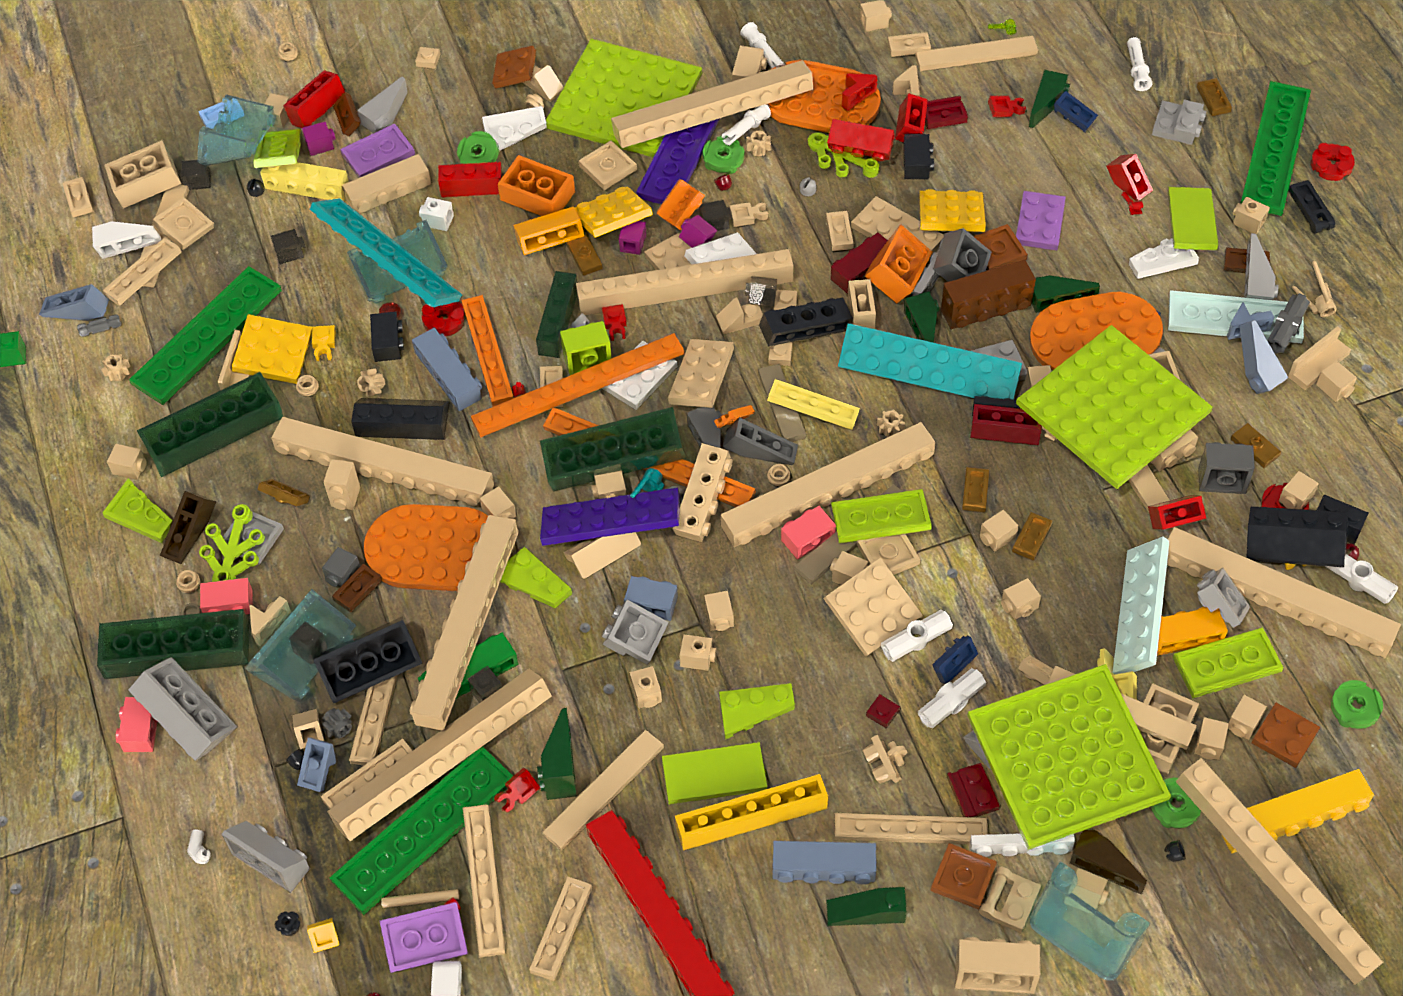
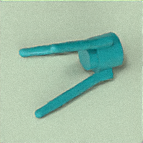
[630,468,665,498]

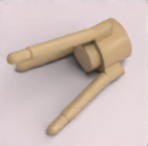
[1292,261,1337,318]

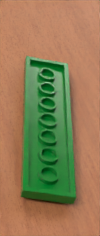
[1240,81,1311,216]
[129,266,282,405]
[329,746,513,915]

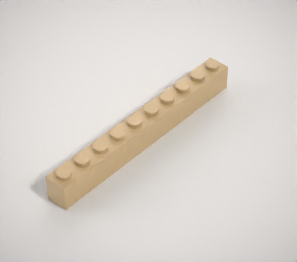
[611,60,813,148]
[576,249,793,315]
[271,417,494,506]
[721,422,935,547]
[410,515,518,731]
[1167,527,1401,658]
[327,669,552,841]
[1175,758,1383,985]

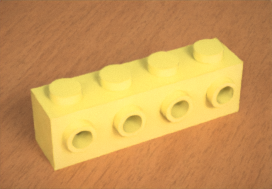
[260,162,349,201]

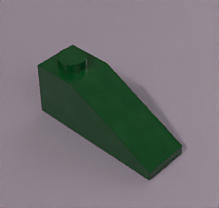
[1029,70,1071,128]
[1032,275,1100,313]
[904,292,939,343]
[826,887,907,926]

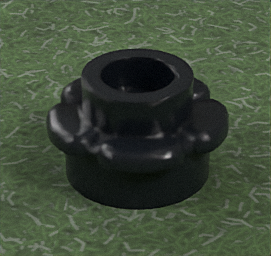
[275,911,301,936]

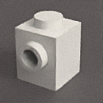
[419,197,454,231]

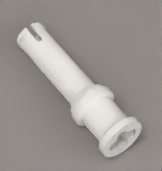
[740,22,785,68]
[1127,37,1152,91]
[722,104,771,145]

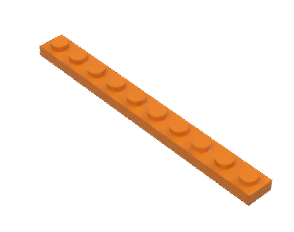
[471,333,684,438]
[543,407,756,507]

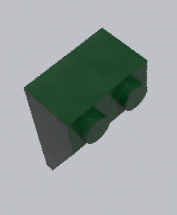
[537,708,577,800]

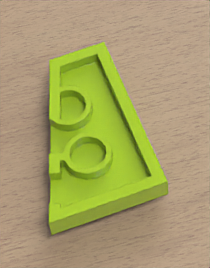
[102,478,173,543]
[500,547,573,608]
[719,683,795,740]

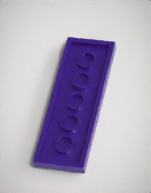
[636,119,719,205]
[540,487,680,546]

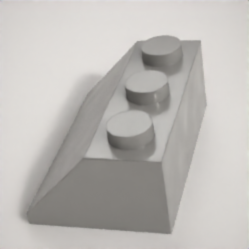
[222,821,310,893]

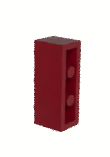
[831,232,888,294]
[970,404,1042,445]

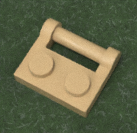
[979,867,1041,933]

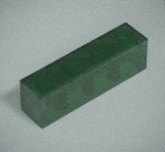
[536,271,578,358]

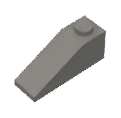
[357,77,408,134]
[1244,233,1278,300]

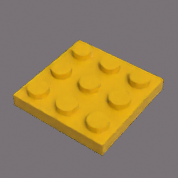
[574,187,653,237]
[919,189,986,232]
[232,314,313,384]

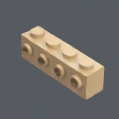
[673,443,733,542]

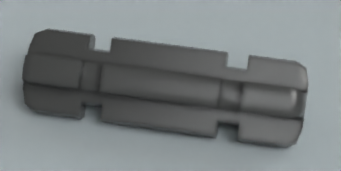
[77,314,121,337]

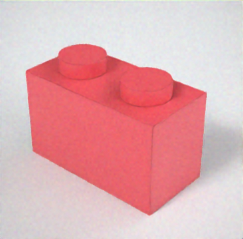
[781,506,836,560]
[200,578,253,620]
[116,697,158,752]

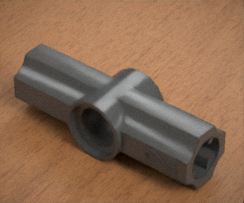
[1267,293,1310,354]

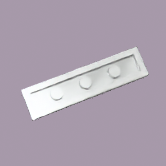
[969,834,1075,857]

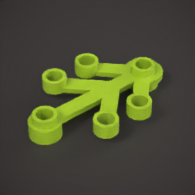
[808,133,879,178]
[199,504,265,582]

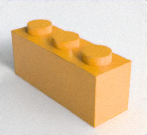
[513,206,584,255]
[1157,607,1228,656]

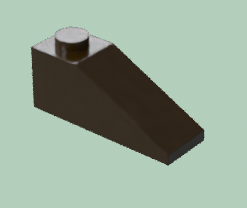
[160,491,216,564]
[1069,829,1147,895]

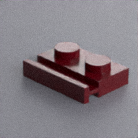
[925,96,968,129]
[947,763,1000,818]

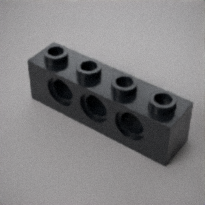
[759,297,853,346]

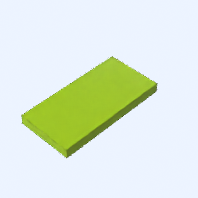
[253,129,302,168]
[1168,187,1218,250]
[831,489,931,543]
[1173,627,1284,698]
[662,742,767,804]

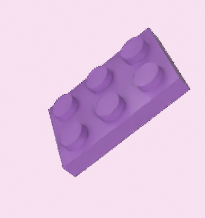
[340,124,415,178]
[1016,191,1066,250]
[380,902,468,973]

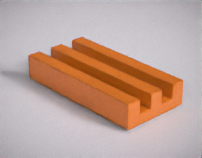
[714,405,755,428]

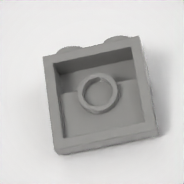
[1152,100,1207,145]
[1197,568,1250,628]
[602,600,669,664]

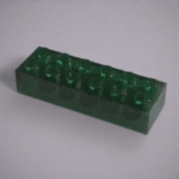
[137,372,284,477]
[540,407,686,492]
[97,609,249,679]

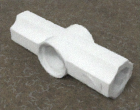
[1325,554,1398,604]
[881,610,953,662]
[918,668,986,728]

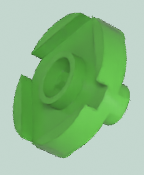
[457,131,499,164]
[703,136,744,174]
[1331,680,1383,729]
[1151,778,1201,828]

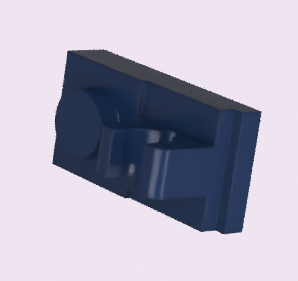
[1054,91,1098,132]
[932,635,978,684]

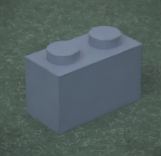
[624,576,678,621]

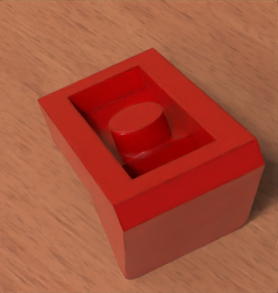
[842,73,878,111]

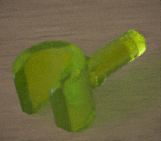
[988,19,1017,35]

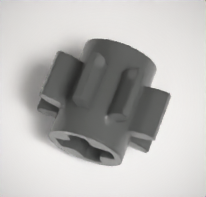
[322,708,352,738]

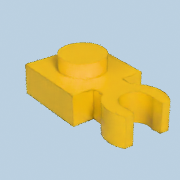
[312,325,336,361]

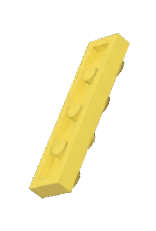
[767,379,860,430]

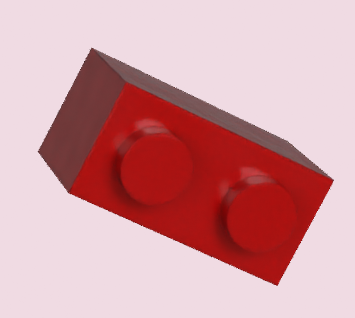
[895,93,928,142]
[1148,495,1206,530]

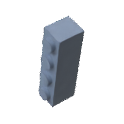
[412,328,482,411]
[773,841,876,885]

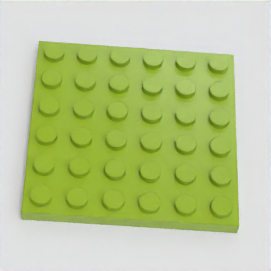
[546,39,702,158]
[1016,325,1213,489]
[967,664,1171,850]

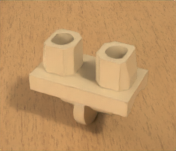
[862,735,907,784]

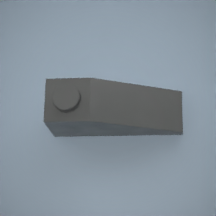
[687,407,722,448]
[723,417,798,465]

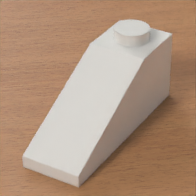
[92,221,162,259]

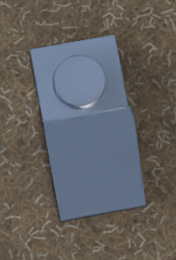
[1227,302,1274,340]
[297,737,336,792]

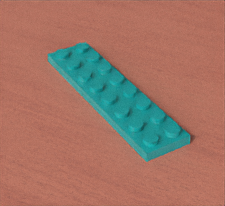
[310,198,462,307]
[838,323,1022,400]

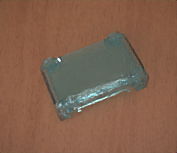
[197,94,276,166]
[346,220,448,304]
[245,589,356,700]
[1030,861,1150,980]

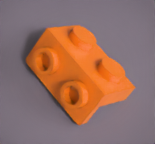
[656,179,705,230]

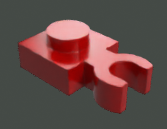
[988,96,1027,117]
[602,304,627,341]
[494,768,540,812]

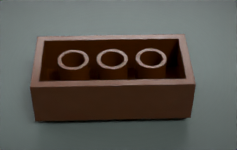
[941,260,1036,330]

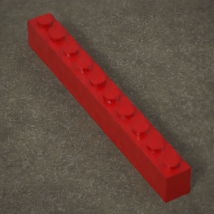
[586,810,735,996]

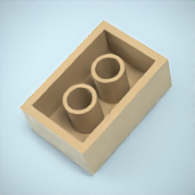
[105,140,181,208]
[1139,684,1199,777]
[955,937,1040,994]

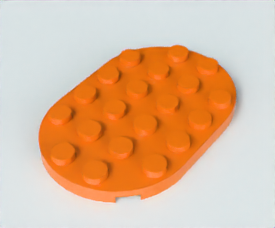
[766,60,880,133]
[1030,291,1163,370]
[364,504,488,591]

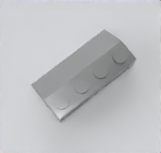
[128,657,237,761]

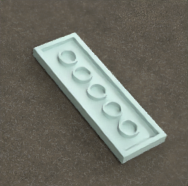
[1168,291,1304,344]
[1112,537,1169,674]

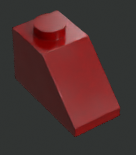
[1106,154,1153,201]

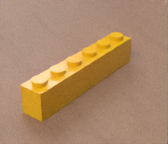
[1221,769,1374,854]
[675,774,828,851]

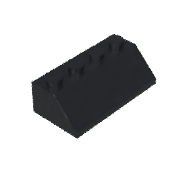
[351,398,450,440]
[1246,506,1348,567]
[313,616,423,704]

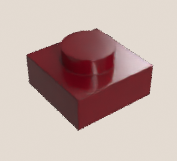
[866,694,900,729]

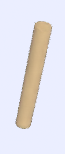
[381,889,460,908]

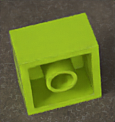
[560,321,612,376]

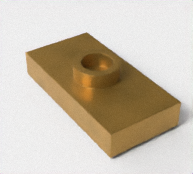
[1197,78,1232,116]
[567,234,603,276]
[1231,423,1281,468]
[962,467,989,512]
[258,479,310,507]
[1012,512,1052,561]

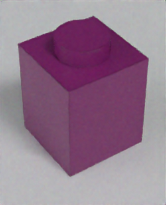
[302,121,336,156]
[679,215,717,248]
[619,220,647,255]

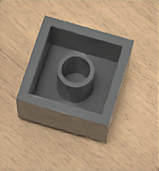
[933,228,991,282]
[1198,442,1255,494]

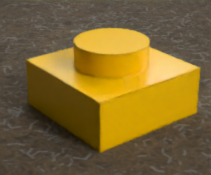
[307,918,339,953]

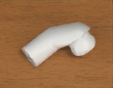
[187,830,211,864]

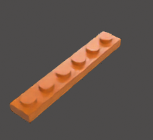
[461,295,514,407]

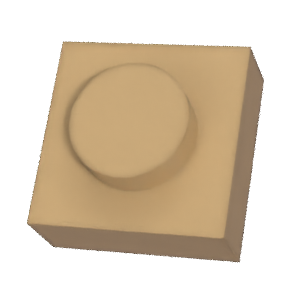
[415,47,440,69]

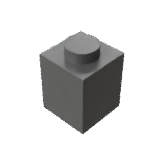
[322,547,360,587]

